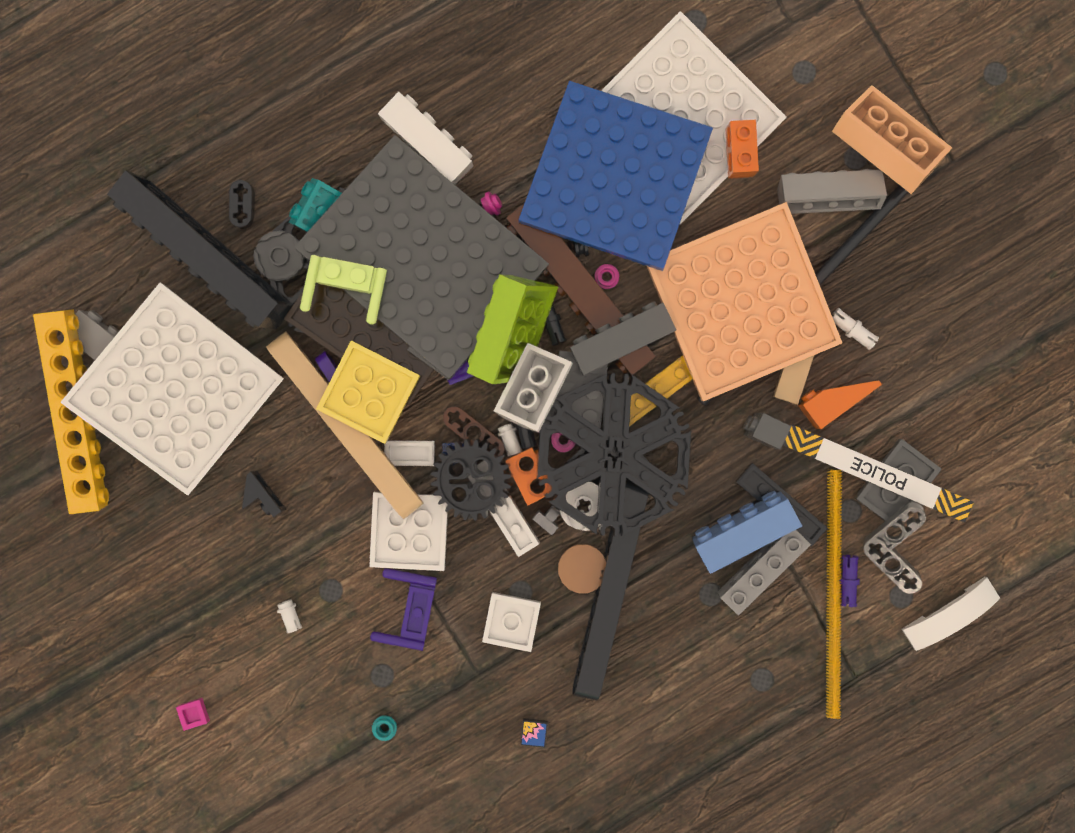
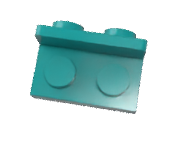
[289,178,342,232]

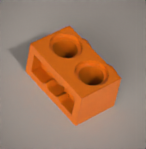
[725,120,759,179]
[505,447,551,506]

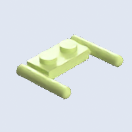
[300,255,387,324]

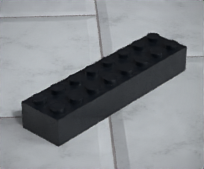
[107,170,293,330]

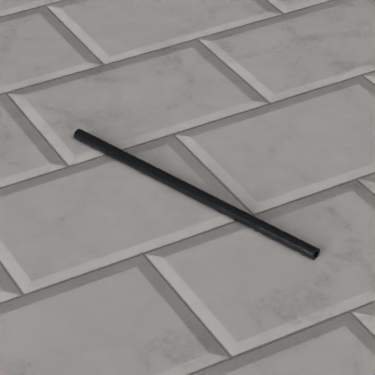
[696,185,909,406]

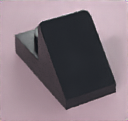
[242,470,287,517]

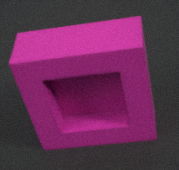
[176,697,210,731]

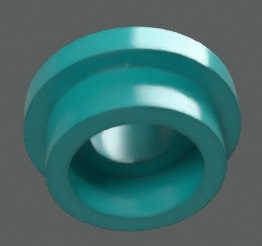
[372,715,397,741]

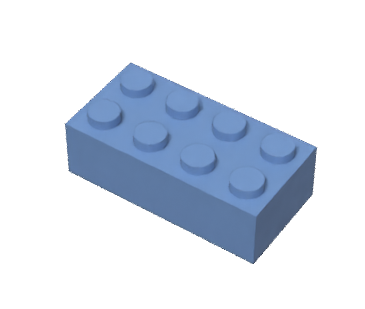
[692,491,802,574]

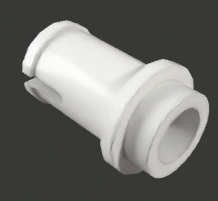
[498,423,523,456]
[277,599,302,633]

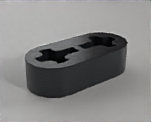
[229,180,255,229]

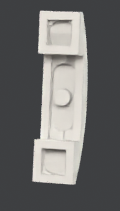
[902,577,1000,651]

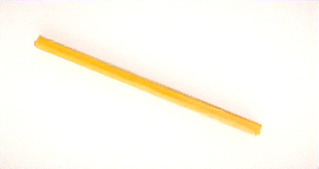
[826,469,842,719]

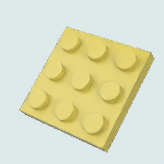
[316,341,420,444]

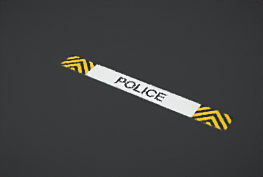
[783,425,974,522]

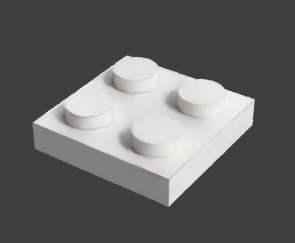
[482,592,541,652]

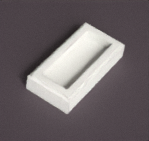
[384,440,435,466]

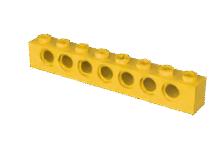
[33,309,109,514]

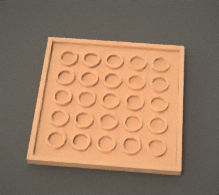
[647,202,842,401]

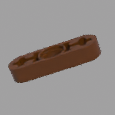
[443,406,505,457]

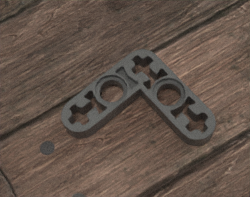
[863,502,926,594]

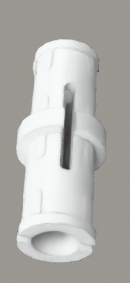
[832,308,879,350]

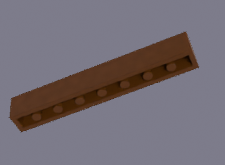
[506,203,656,376]

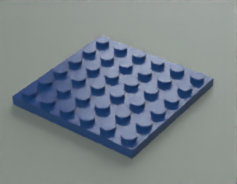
[519,81,713,271]

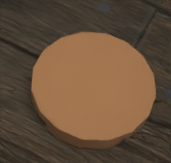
[558,544,606,593]

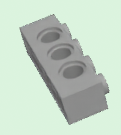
[718,530,811,616]

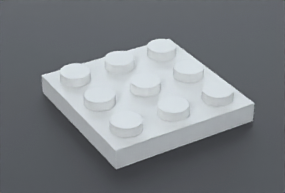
[370,492,448,571]

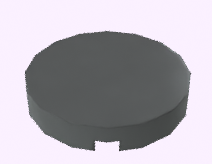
[253,231,305,282]

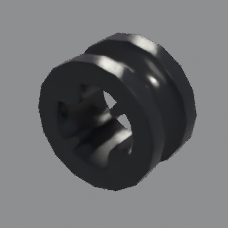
[573,241,589,258]

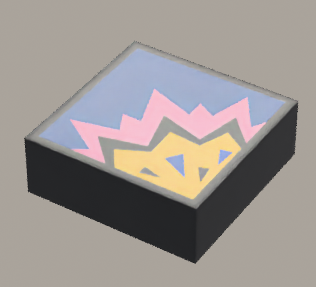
[520,718,548,748]

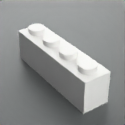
[378,92,473,185]

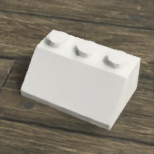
[494,343,573,432]

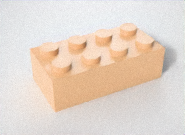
[832,85,952,194]

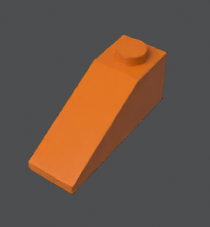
[798,381,882,429]

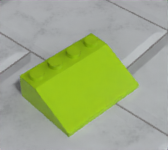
[467,274,558,384]

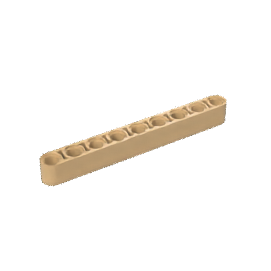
[266,331,424,519]

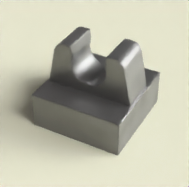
[533,505,560,535]

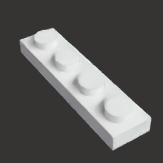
[468,460,540,557]

